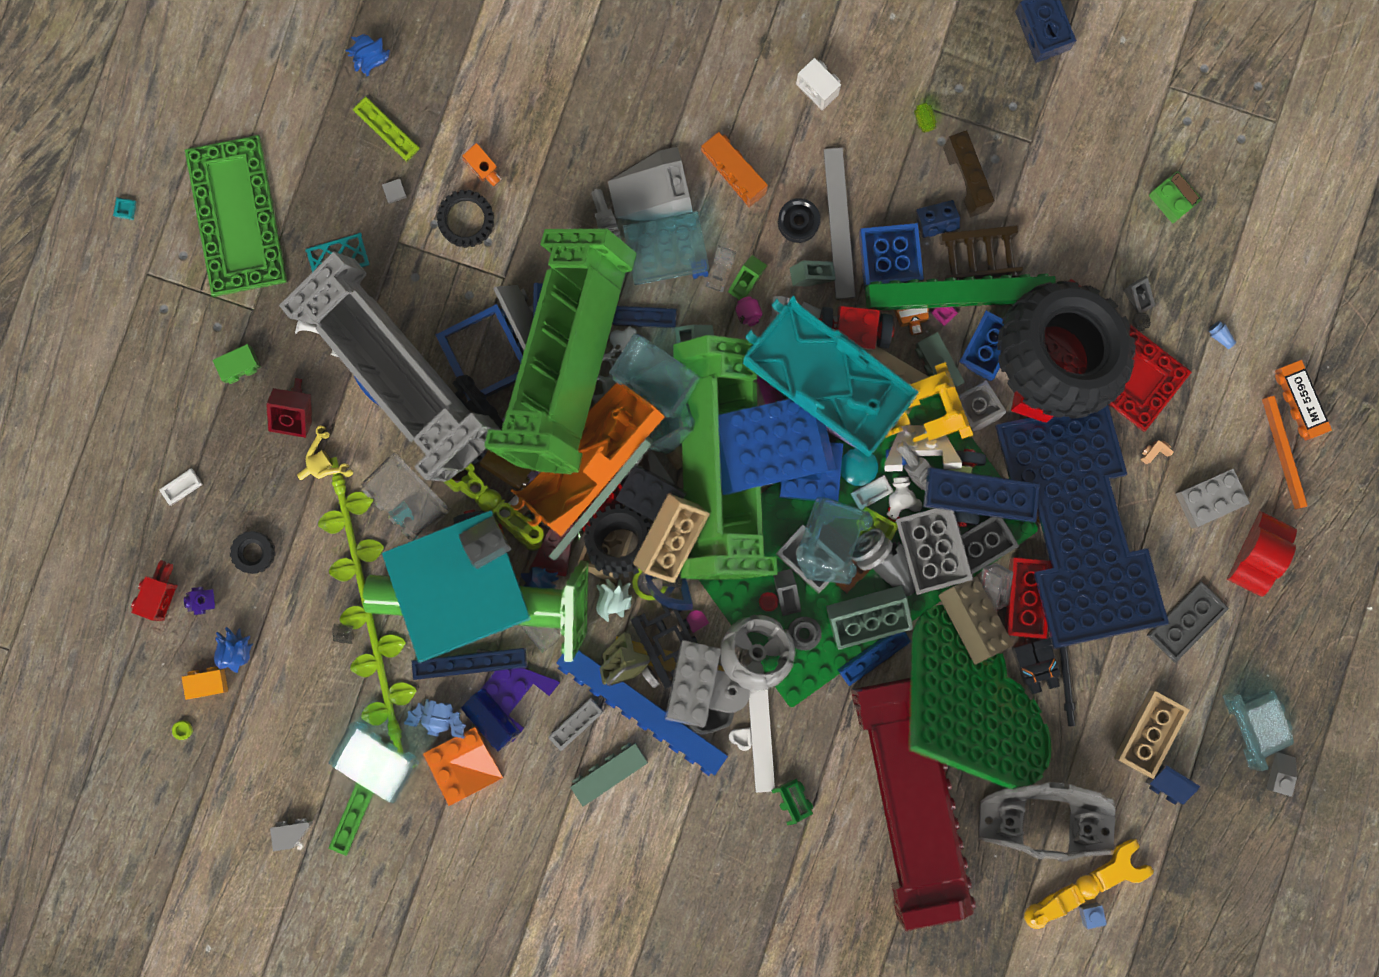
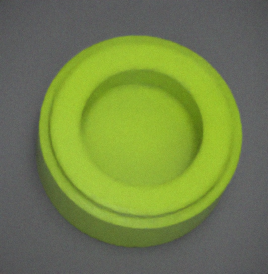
[172,720,193,740]

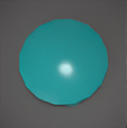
[841,448,878,486]

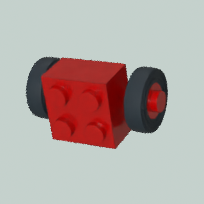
[817,306,895,349]

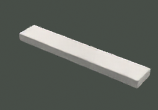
[749,689,775,792]

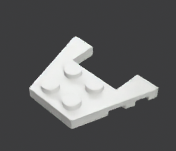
[885,425,962,471]

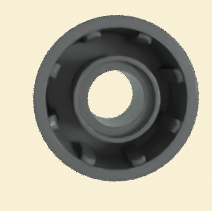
[788,617,821,650]

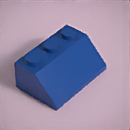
[959,310,1004,382]

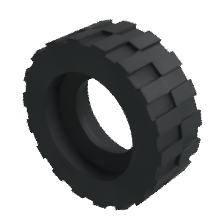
[230,531,275,574]

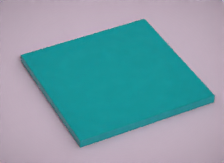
[382,511,531,662]

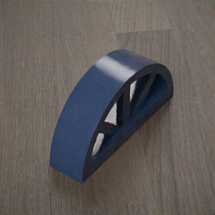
[645,573,693,611]

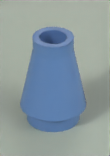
[1208,321,1236,349]

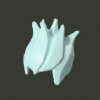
[596,579,632,622]

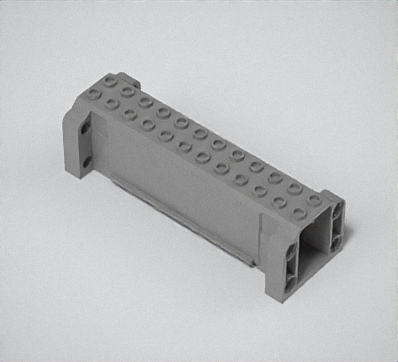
[279,252,500,482]

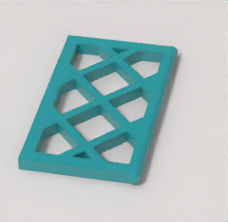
[305,233,370,272]

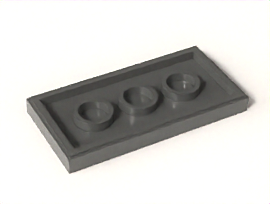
[1147,581,1229,663]

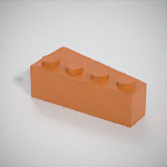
[701,132,768,208]

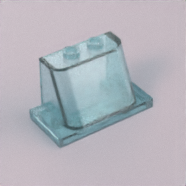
[1223,689,1294,772]

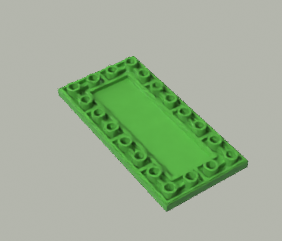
[185,135,287,297]

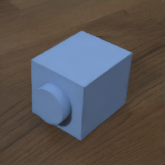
[1079,902,1107,929]

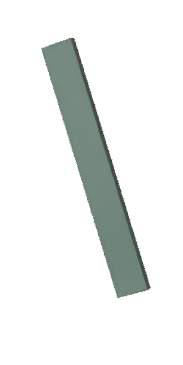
[549,436,654,560]

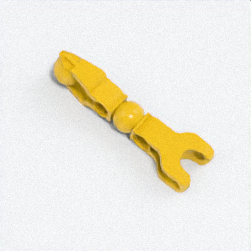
[1024,839,1154,929]

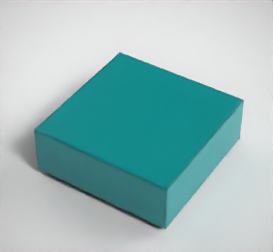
[113,197,137,220]

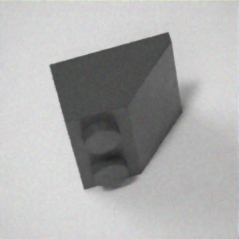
[459,516,512,569]

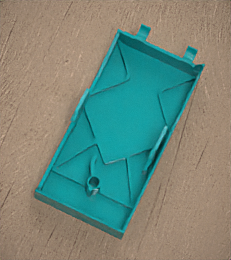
[743,295,919,457]

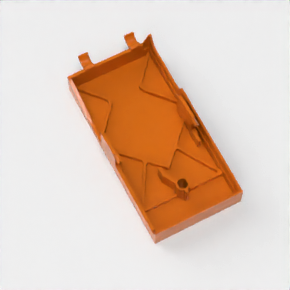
[510,380,665,536]

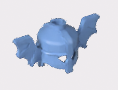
[404,699,466,738]

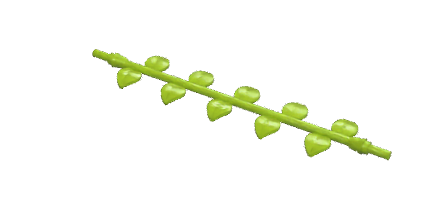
[318,457,417,759]

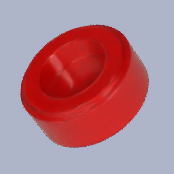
[759,592,778,611]

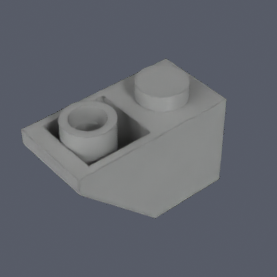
[270,818,313,851]

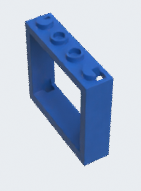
[436,304,524,401]

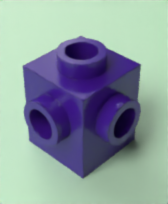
[184,587,215,615]

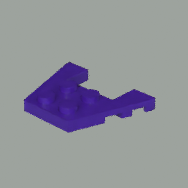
[479,668,561,742]

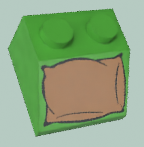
[1148,171,1202,224]

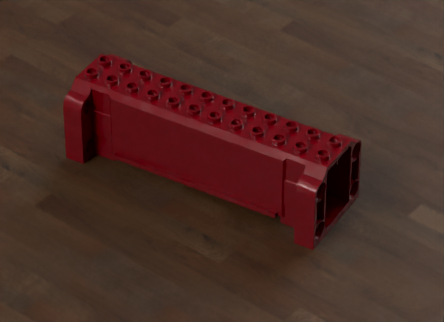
[851,678,976,931]

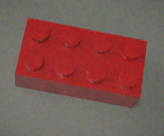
[1005,558,1052,639]

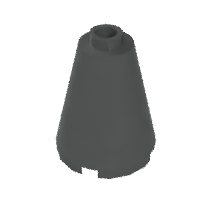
[872,541,916,597]

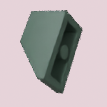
[789,260,836,287]

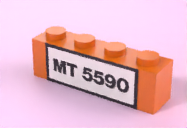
[1275,360,1332,441]

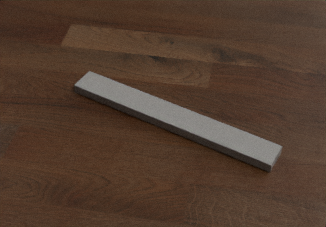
[823,148,855,299]

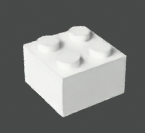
[796,58,841,111]

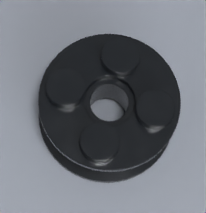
[778,198,820,243]

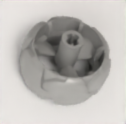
[720,615,795,691]

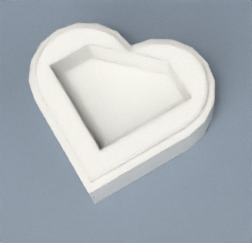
[729,727,752,751]

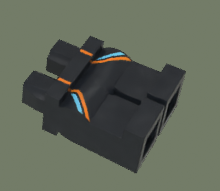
[1012,637,1061,695]

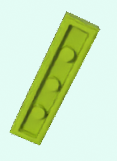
[352,96,420,162]

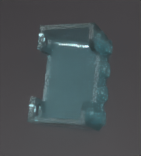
[609,333,701,418]
[328,721,420,803]

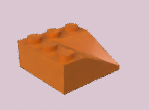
[423,726,503,806]

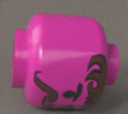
[735,297,763,326]

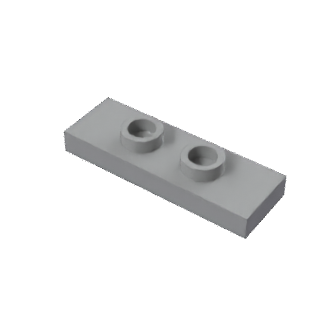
[548,698,604,751]

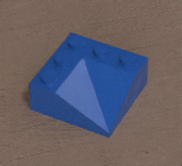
[859,223,924,289]
[779,442,843,503]

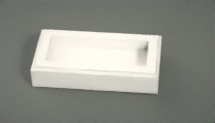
[159,468,203,506]
[851,475,894,510]

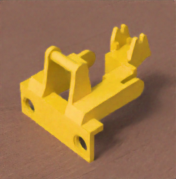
[885,362,973,443]

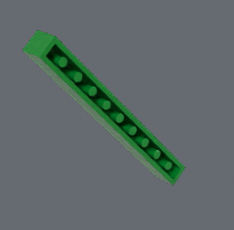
[865,273,1056,311]

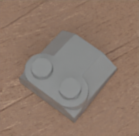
[959,380,1006,431]

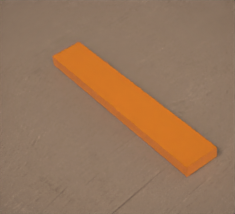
[1262,396,1307,509]

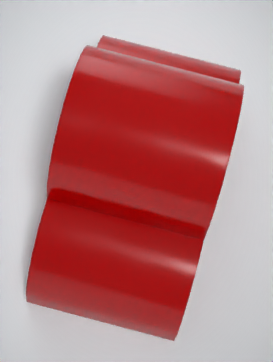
[1226,511,1297,597]

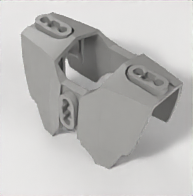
[978,782,1116,862]

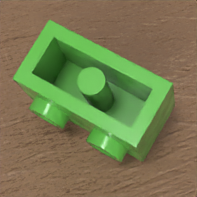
[212,344,261,384]

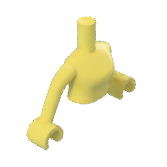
[297,425,353,480]

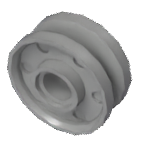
[849,528,892,570]

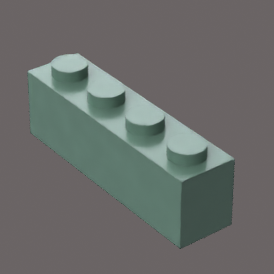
[570,742,648,807]

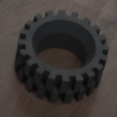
[584,504,651,578]

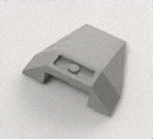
[608,147,694,225]

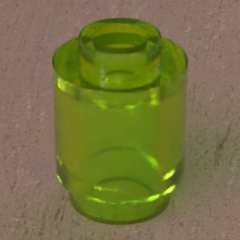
[914,103,937,133]

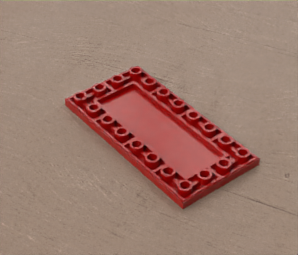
[1044,279,1192,432]

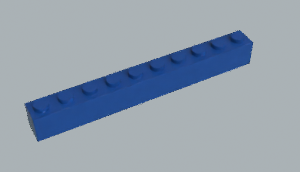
[556,650,728,776]

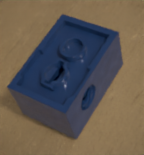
[1015,0,1076,63]

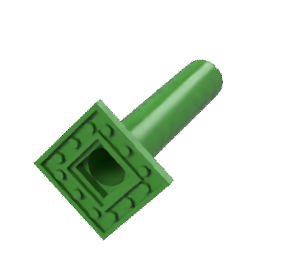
[363,560,589,662]

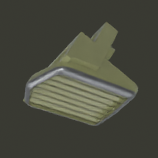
[599,632,650,686]

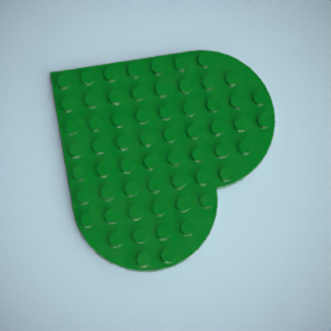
[910,604,1051,789]

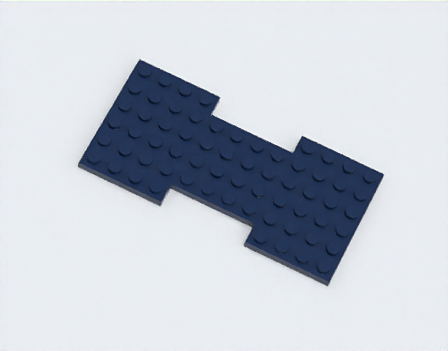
[995,405,1169,649]

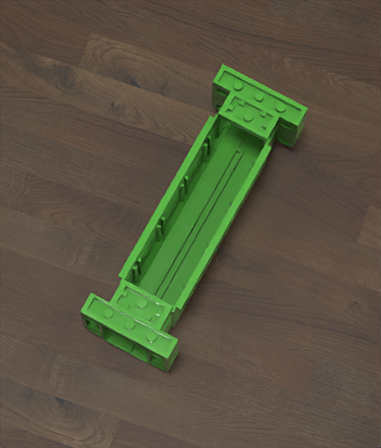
[484,229,637,474]
[673,335,777,580]

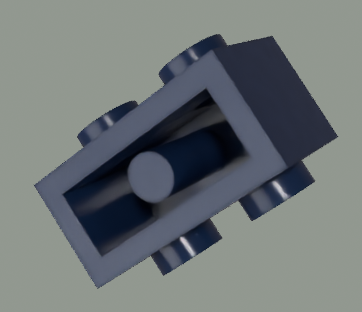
[916,200,960,238]

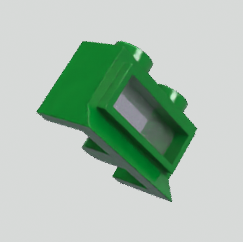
[771,779,813,825]

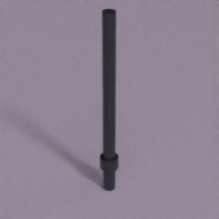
[1060,646,1076,727]

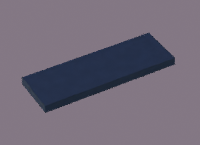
[924,467,1040,523]

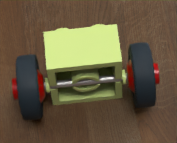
[945,449,986,527]

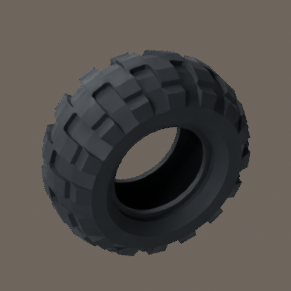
[997,281,1136,418]

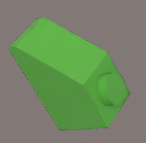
[728,255,768,300]

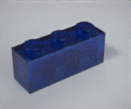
[461,688,521,752]

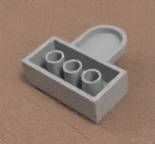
[665,641,750,728]

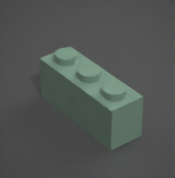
[915,332,965,388]

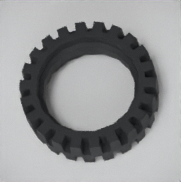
[437,190,494,248]

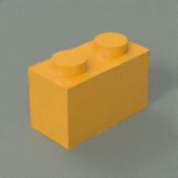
[182,666,228,700]

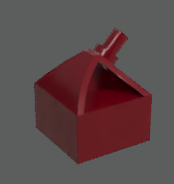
[266,378,312,438]

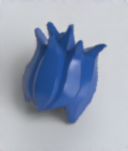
[345,34,390,76]
[521,567,559,589]
[214,627,253,673]

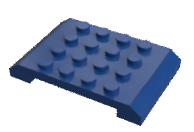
[718,399,836,496]

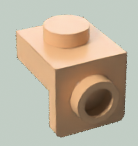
[1140,440,1174,464]

